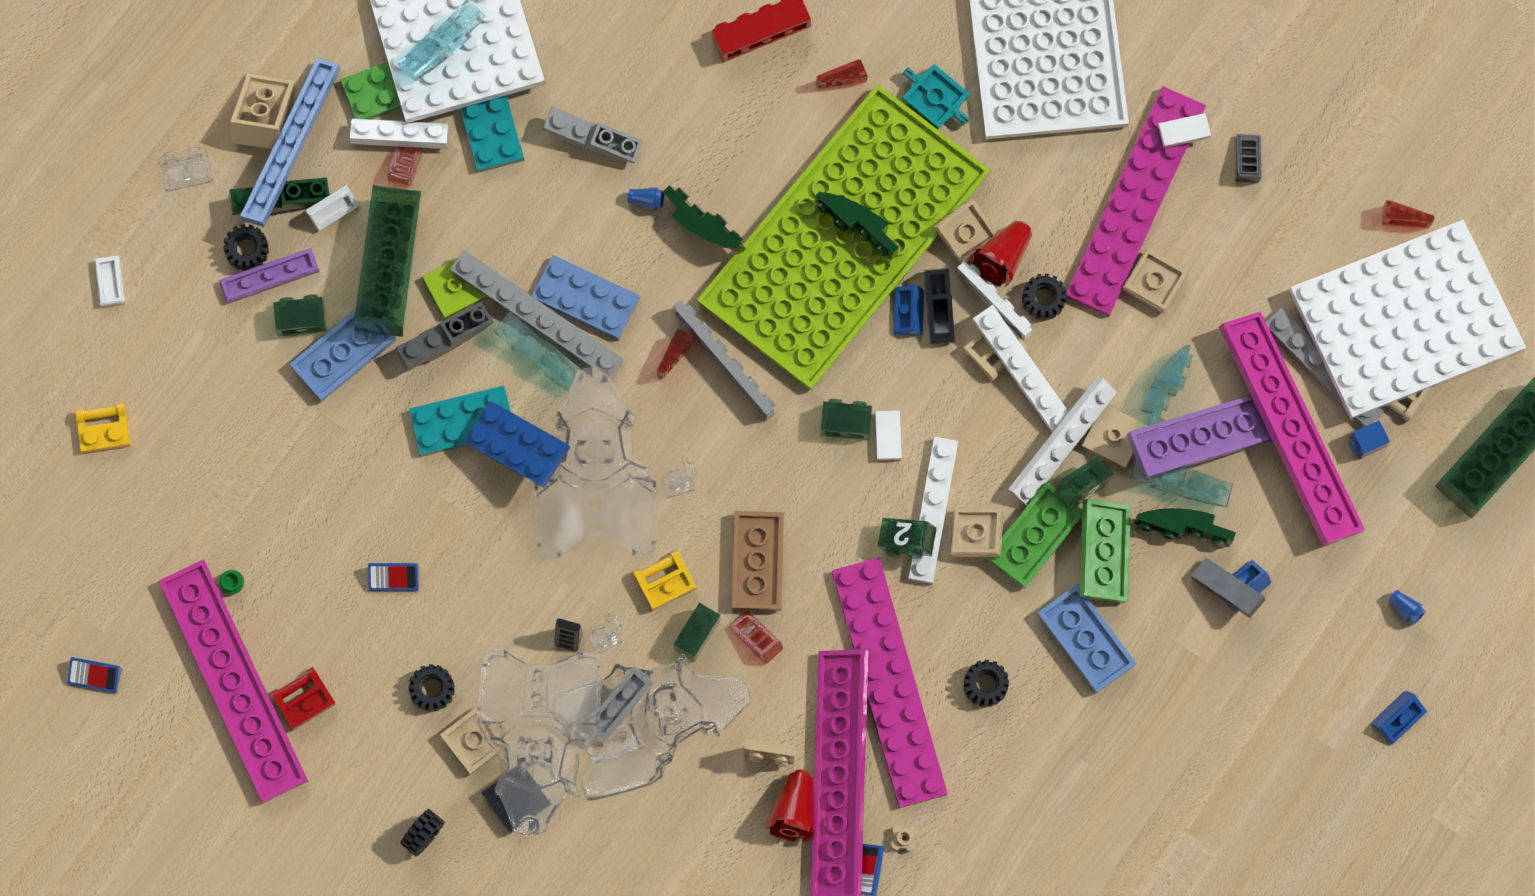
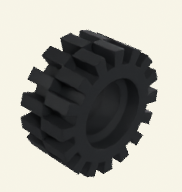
[223,224,269,271]
[1022,273,1067,321]
[963,660,1009,707]
[409,664,455,712]
[400,809,445,857]

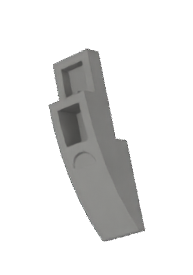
[542,106,643,163]

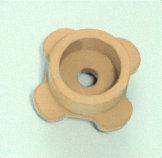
[891,825,917,851]

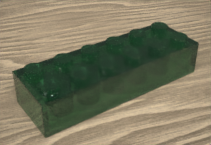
[354,185,421,337]
[1435,377,1535,519]

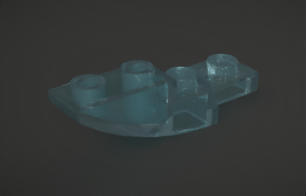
[398,0,486,81]
[493,312,586,393]
[1141,344,1193,426]
[1130,459,1233,507]

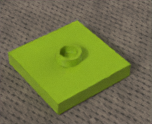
[422,258,488,319]

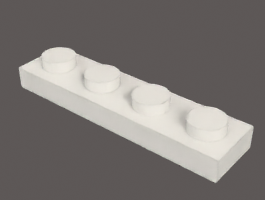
[350,119,448,149]
[956,261,1032,341]

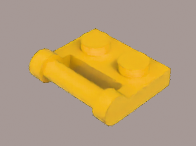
[75,402,131,454]
[633,550,697,611]

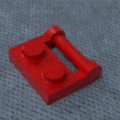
[270,667,336,731]

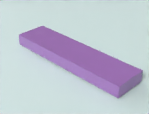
[219,248,320,304]

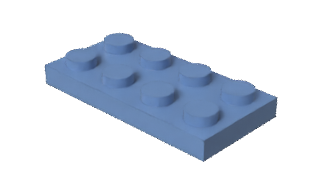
[532,255,640,340]
[290,302,397,402]
[1037,584,1137,694]

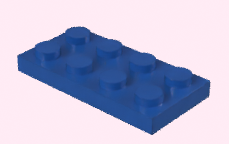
[464,401,571,488]

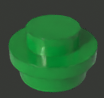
[219,570,244,595]

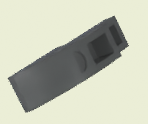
[395,302,494,371]

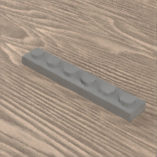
[673,300,775,421]
[1266,308,1384,427]

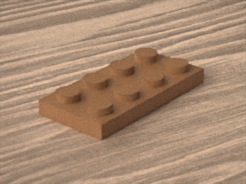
[732,511,784,611]

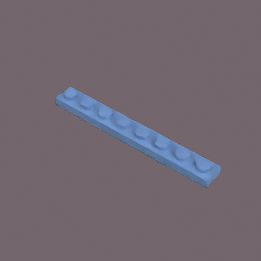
[240,58,340,227]

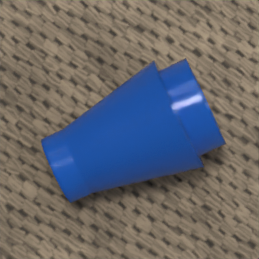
[628,187,665,211]
[1388,590,1426,625]

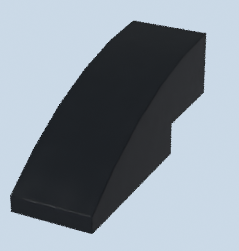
[923,268,955,344]

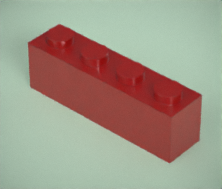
[712,0,811,63]

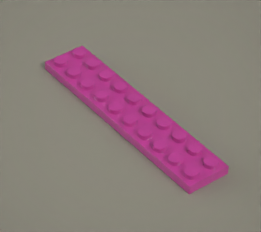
[1066,86,1206,317]
[1219,312,1365,546]
[832,557,948,809]
[159,559,309,803]
[811,649,868,896]

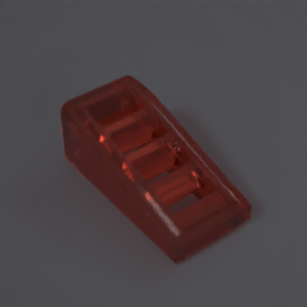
[816,59,868,89]
[387,146,424,186]
[1382,200,1434,228]
[657,329,695,379]
[729,610,783,664]

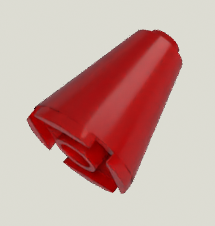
[970,221,1032,287]
[765,769,815,842]

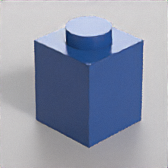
[1349,420,1390,459]

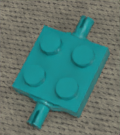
[902,64,970,130]

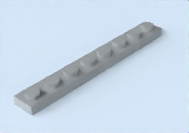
[450,250,624,381]

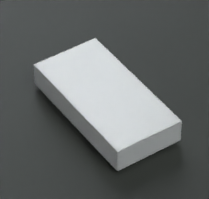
[1158,113,1211,148]
[305,185,359,232]
[94,256,126,307]
[875,410,902,461]

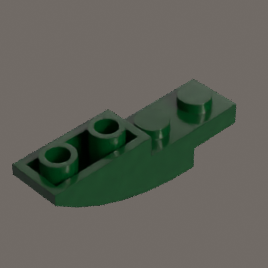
[229,177,330,215]
[663,185,746,252]
[815,191,899,260]
[1133,508,1236,547]

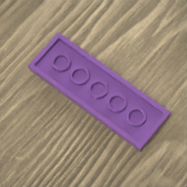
[1127,395,1272,479]

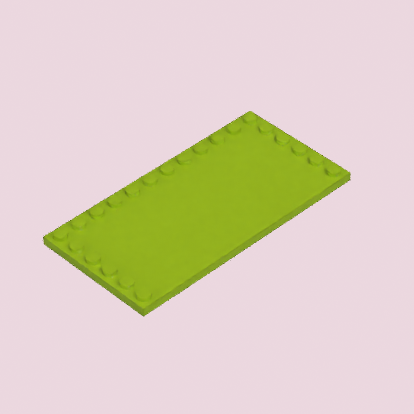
[697,84,991,391]

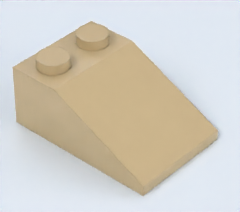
[230,73,294,149]

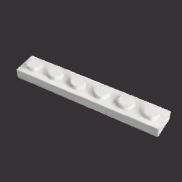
[972,305,1069,433]
[1008,376,1117,506]
[908,437,958,585]

